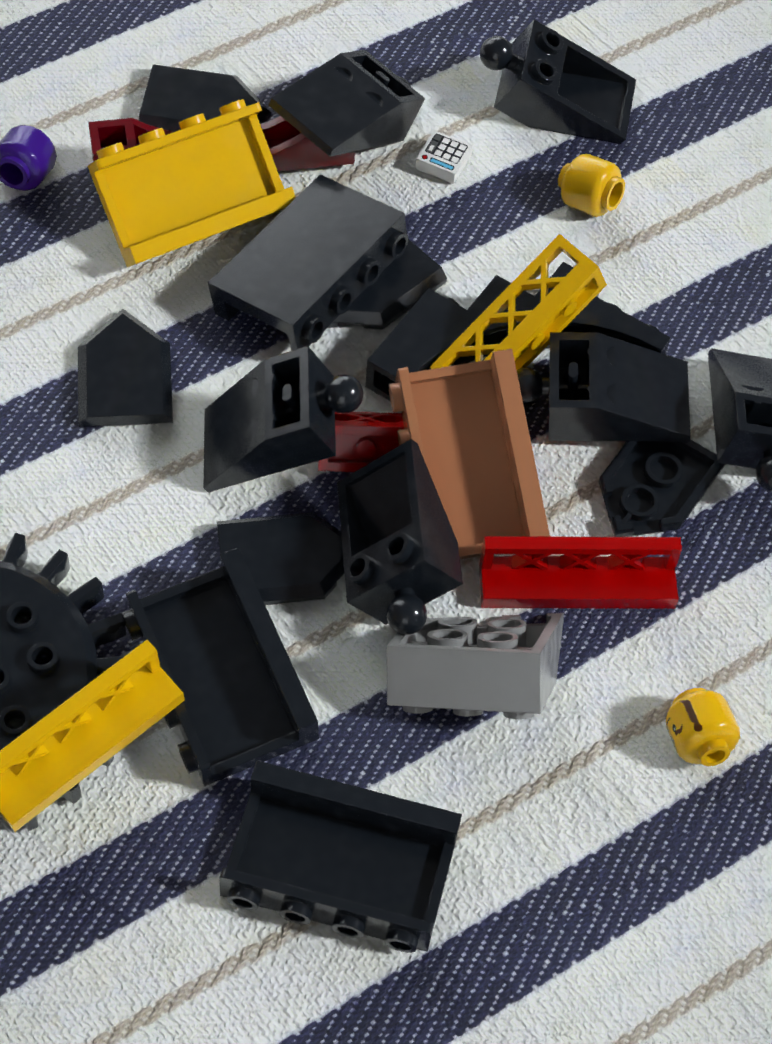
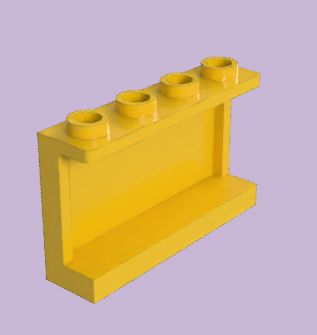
[87,99,296,267]

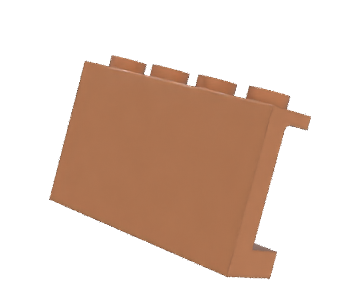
[389,349,550,560]

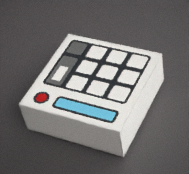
[415,130,473,184]

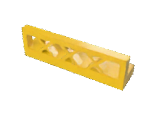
[430,234,607,370]
[0,639,185,832]

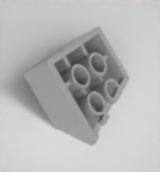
[386,613,564,719]

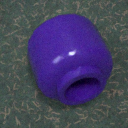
[0,125,57,191]

